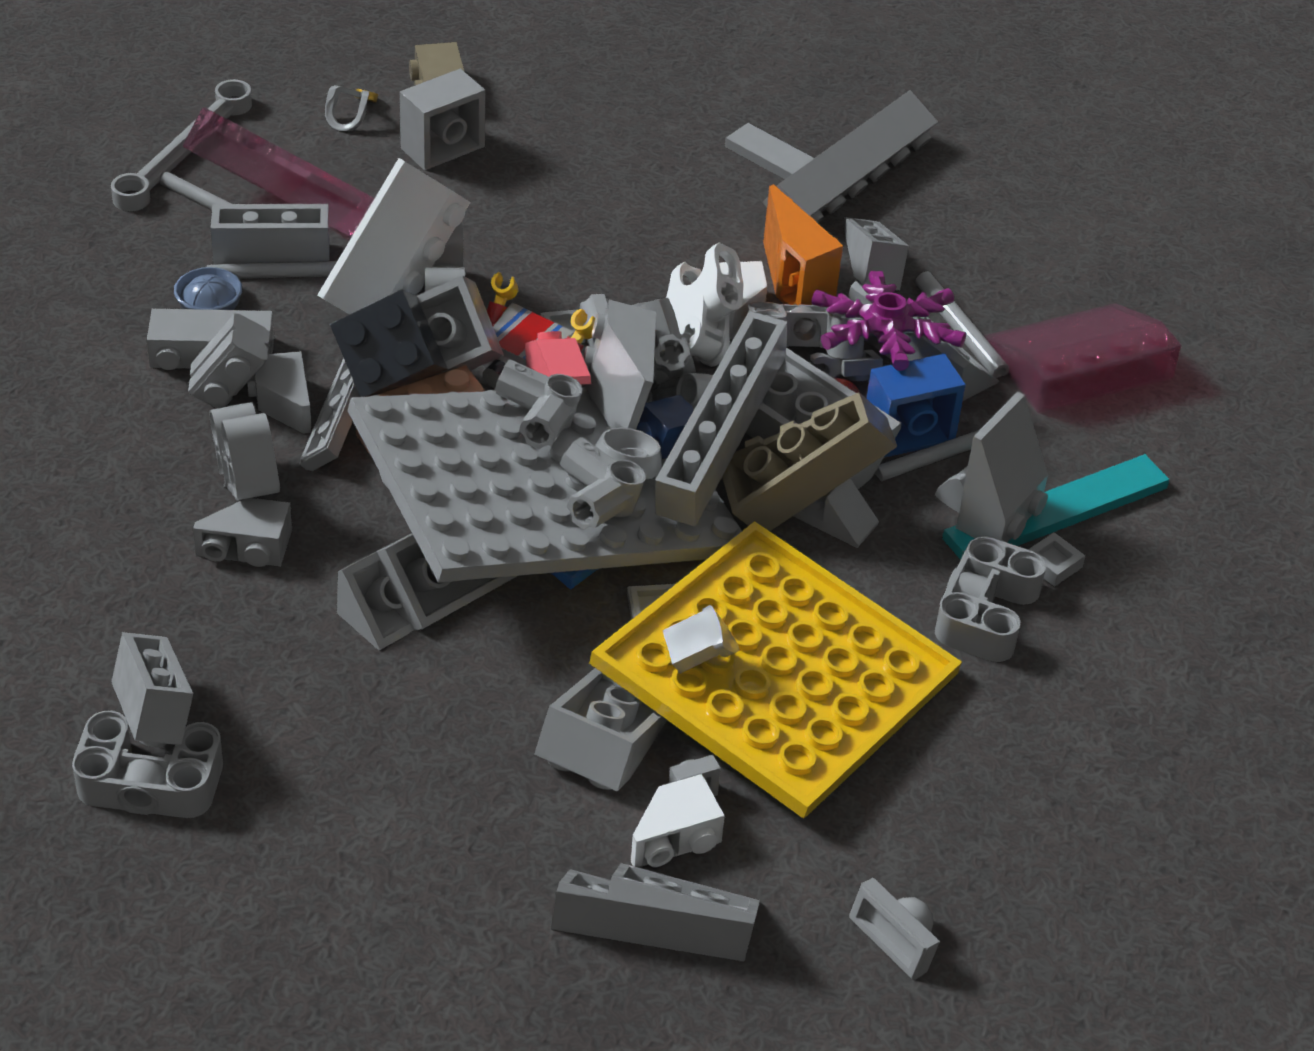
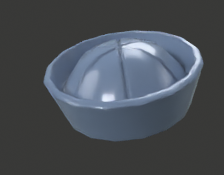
[174,267,242,310]

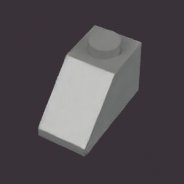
[247,351,312,434]

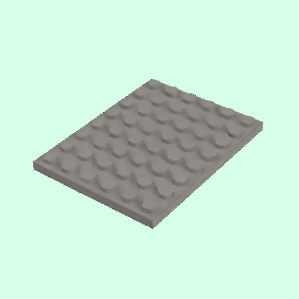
[347,387,742,582]

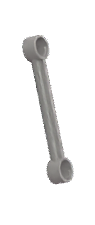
[111,79,252,211]

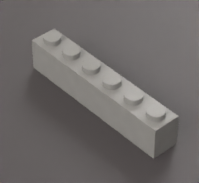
[763,90,938,223]
[655,311,787,526]

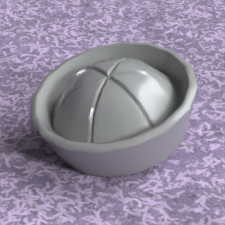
[595,428,663,479]

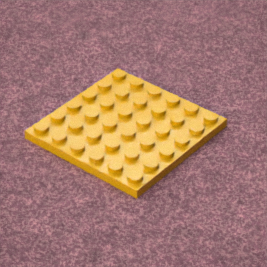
[589,521,962,819]

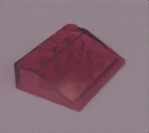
[984,303,1182,413]

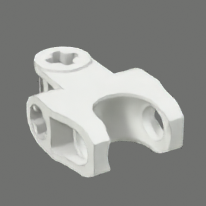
[666,243,744,367]

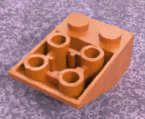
[763,184,843,305]

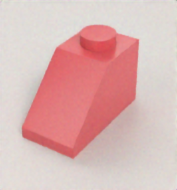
[525,331,591,386]

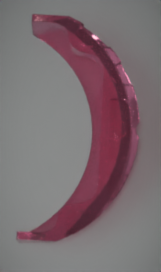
[183,107,375,238]

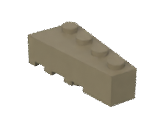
[722,392,897,531]

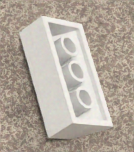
[317,158,471,315]

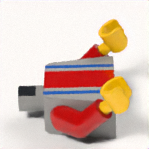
[483,272,595,388]

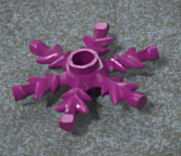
[812,271,966,371]

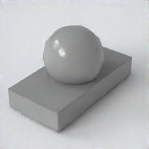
[849,878,940,981]

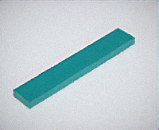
[942,454,1170,560]

